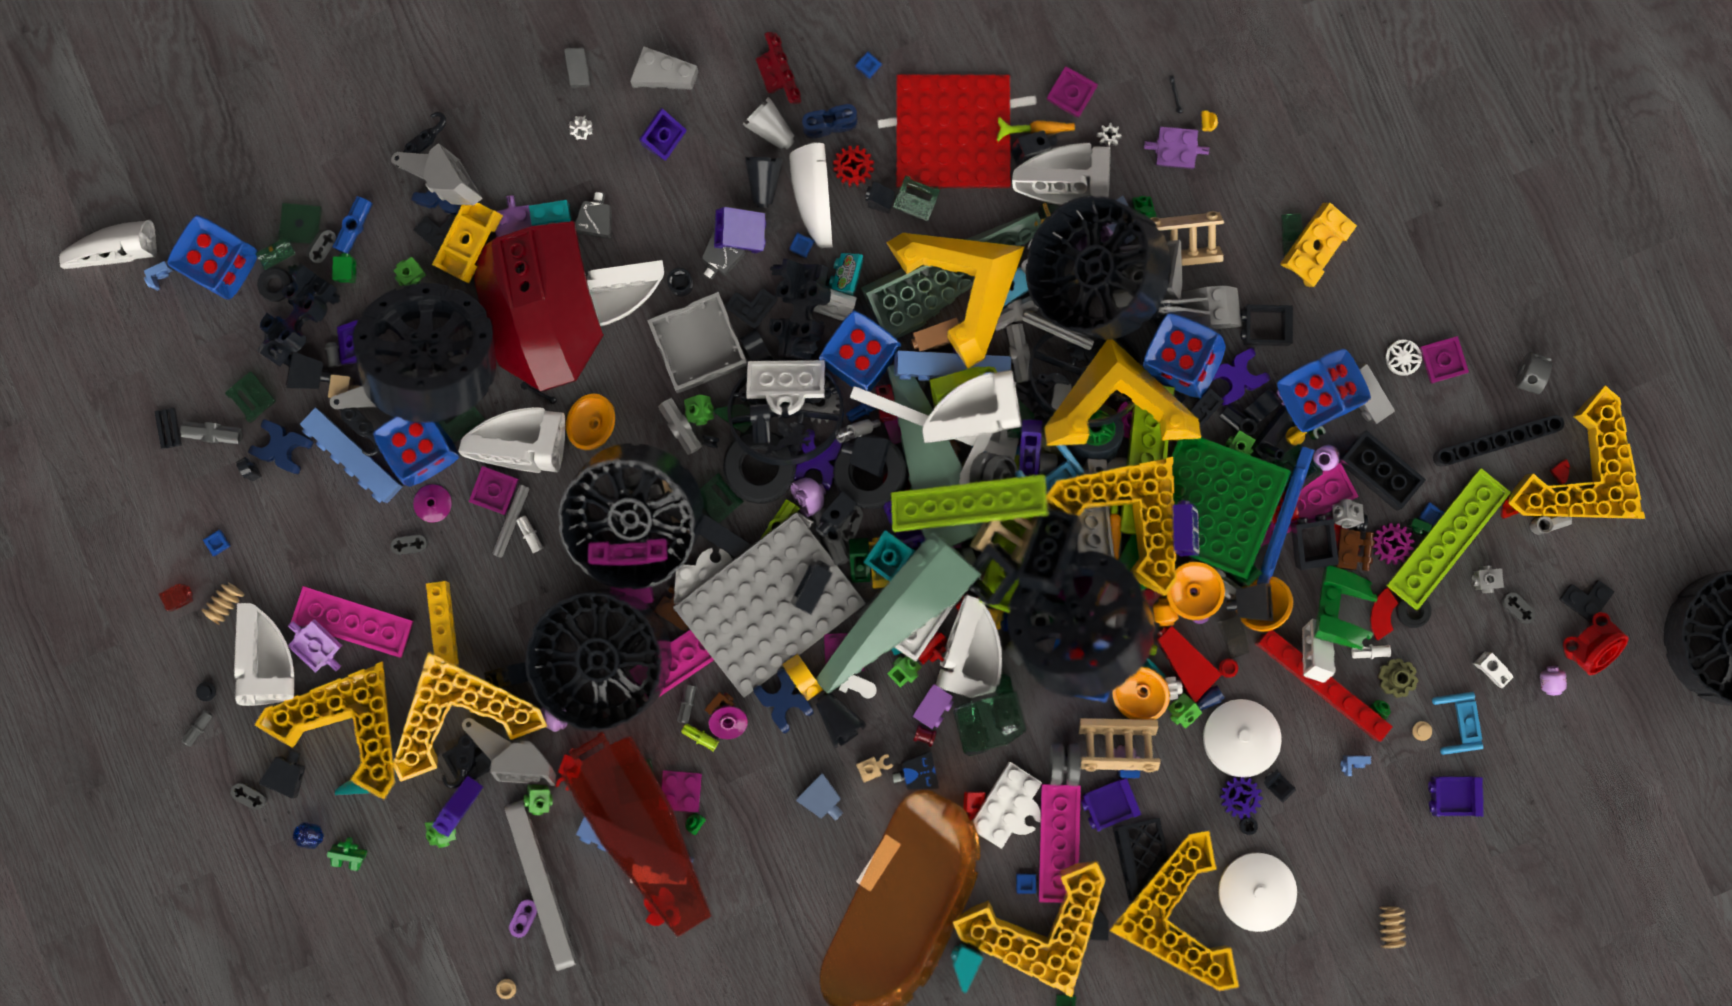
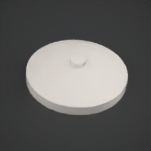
[1203,699,1281,777]
[1218,852,1297,932]

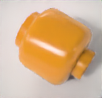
[1153,597,1179,626]

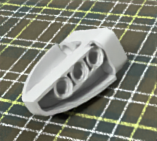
[789,143,833,248]
[1012,143,1110,205]
[59,220,157,269]
[585,260,664,326]
[923,370,1022,443]
[458,407,565,473]
[936,595,1002,704]
[235,603,294,706]

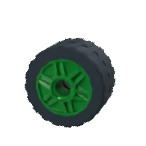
[1066,404,1124,466]

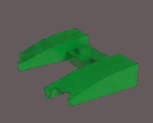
[1314,565,1377,650]

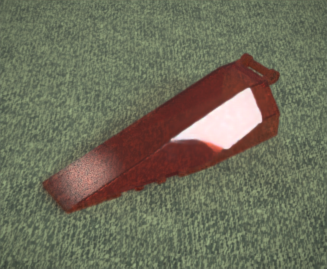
[561,732,711,937]

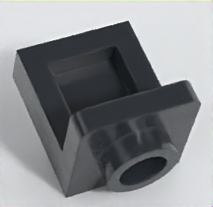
[1264,769,1296,803]

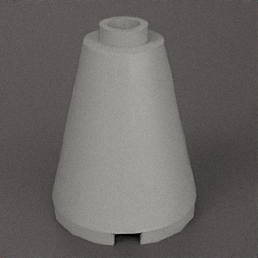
[743,97,795,150]

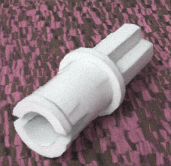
[516,516,544,553]
[1351,644,1391,659]

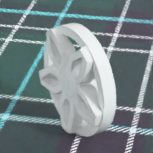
[1385,340,1422,376]

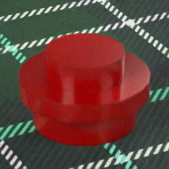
[1219,658,1238,678]

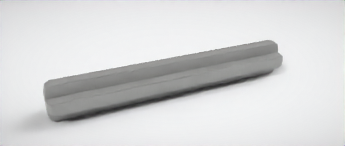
[1022,311,1094,350]
[492,485,529,558]

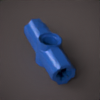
[333,196,373,254]

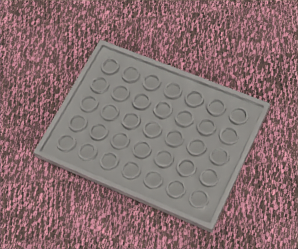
[673,512,866,698]

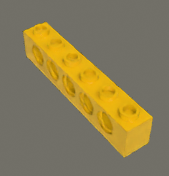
[426,581,459,667]

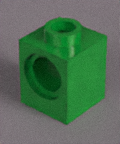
[332,254,356,283]

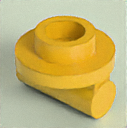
[1201,111,1218,132]
[1286,426,1307,446]

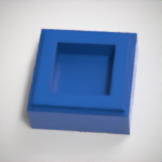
[855,52,882,79]
[789,233,814,258]
[1418,502,1444,528]
[203,530,231,557]
[1118,770,1140,778]
[1016,873,1036,894]

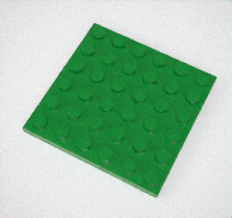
[1172,438,1291,579]

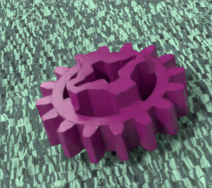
[1372,523,1414,565]

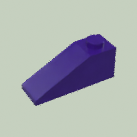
[1019,419,1042,477]

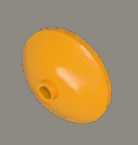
[566,394,615,450]
[1166,562,1225,620]
[1236,576,1293,631]
[1112,666,1170,720]

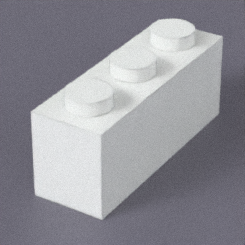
[1302,618,1335,683]

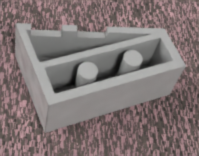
[630,47,699,89]
[1355,360,1395,424]

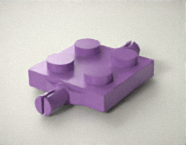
[1144,127,1209,169]
[495,195,532,238]
[288,619,343,673]

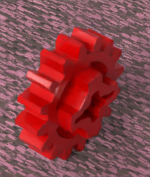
[833,145,874,187]

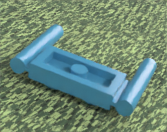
[1015,445,1084,493]
[1432,692,1483,755]

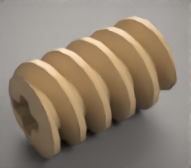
[202,582,244,625]
[1379,906,1406,948]

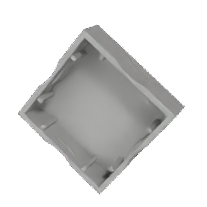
[647,292,748,394]

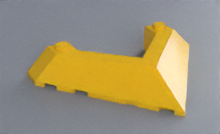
[886,233,1025,369]
[1044,339,1201,446]
[1508,385,1645,519]
[1047,457,1177,596]
[393,652,547,782]
[254,662,395,799]
[1109,831,1238,991]
[953,861,1105,997]

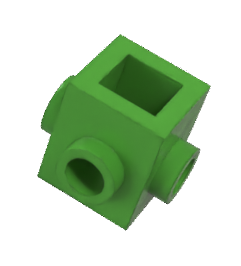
[393,257,426,286]
[684,394,714,426]
[1225,430,1256,456]
[887,656,922,688]
[1167,693,1202,729]
[524,784,553,815]
[425,820,456,848]

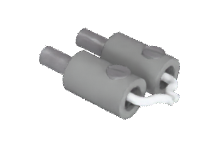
[836,419,881,443]

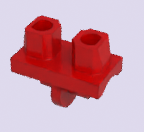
[918,631,948,665]

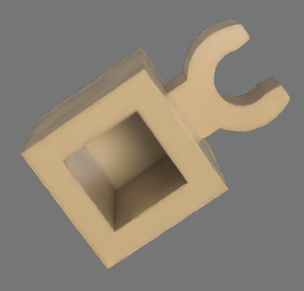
[328,375,361,399]
[856,754,893,782]

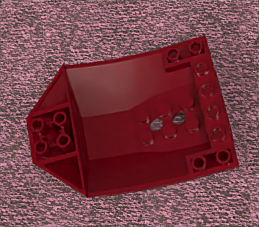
[474,221,604,392]

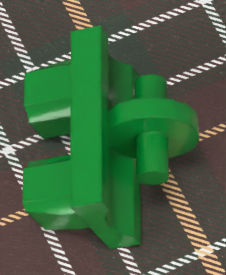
[327,837,367,871]

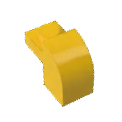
[782,654,823,701]

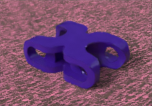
[1212,348,1271,406]
[794,429,842,491]

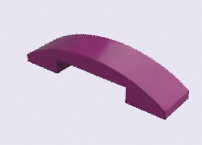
[588,539,667,565]

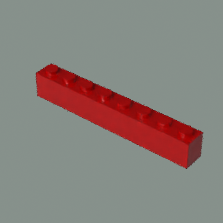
[1255,630,1393,742]

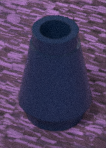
[1196,685,1225,711]

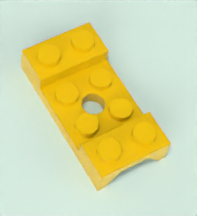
[432,203,503,283]
[1280,203,1357,287]

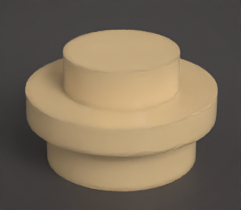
[1412,721,1432,741]
[496,979,516,999]

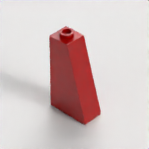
[1156,626,1222,702]

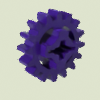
[1219,777,1263,819]

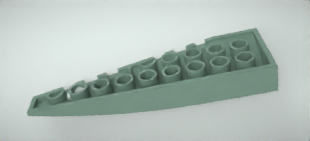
[861,211,1042,339]
[887,365,984,547]
[816,532,981,694]

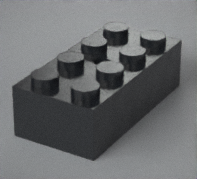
[1339,430,1426,511]
[1017,509,1083,595]

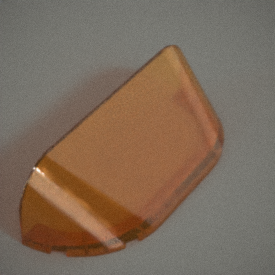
[820,790,980,1006]

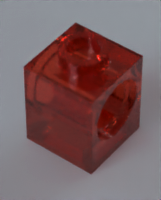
[159,583,193,612]

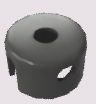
[1516,352,1553,395]

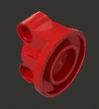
[1563,612,1629,675]

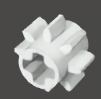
[569,116,592,140]
[1097,123,1122,147]
[1165,676,1183,700]

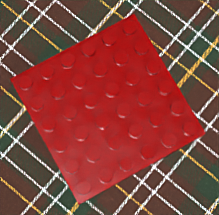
[897,75,1010,188]

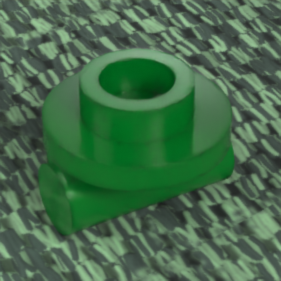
[1369,700,1391,720]
[685,813,706,835]

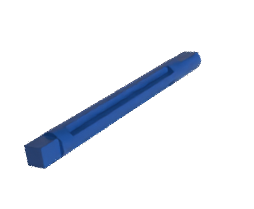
[1257,446,1315,585]

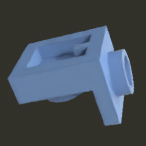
[144,261,173,290]
[1341,755,1371,776]

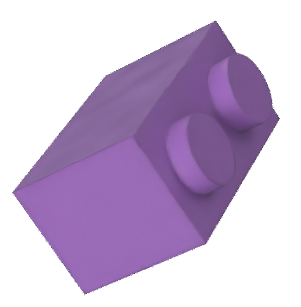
[913,684,954,729]

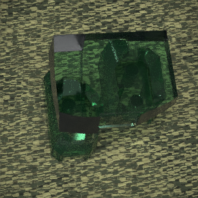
[953,674,1026,756]

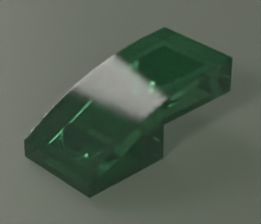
[1281,214,1303,256]

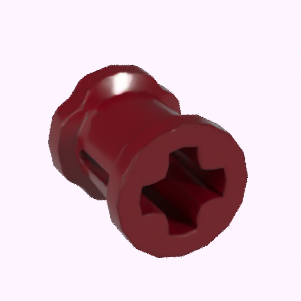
[913,725,937,747]

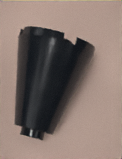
[745,157,783,208]
[816,693,867,748]

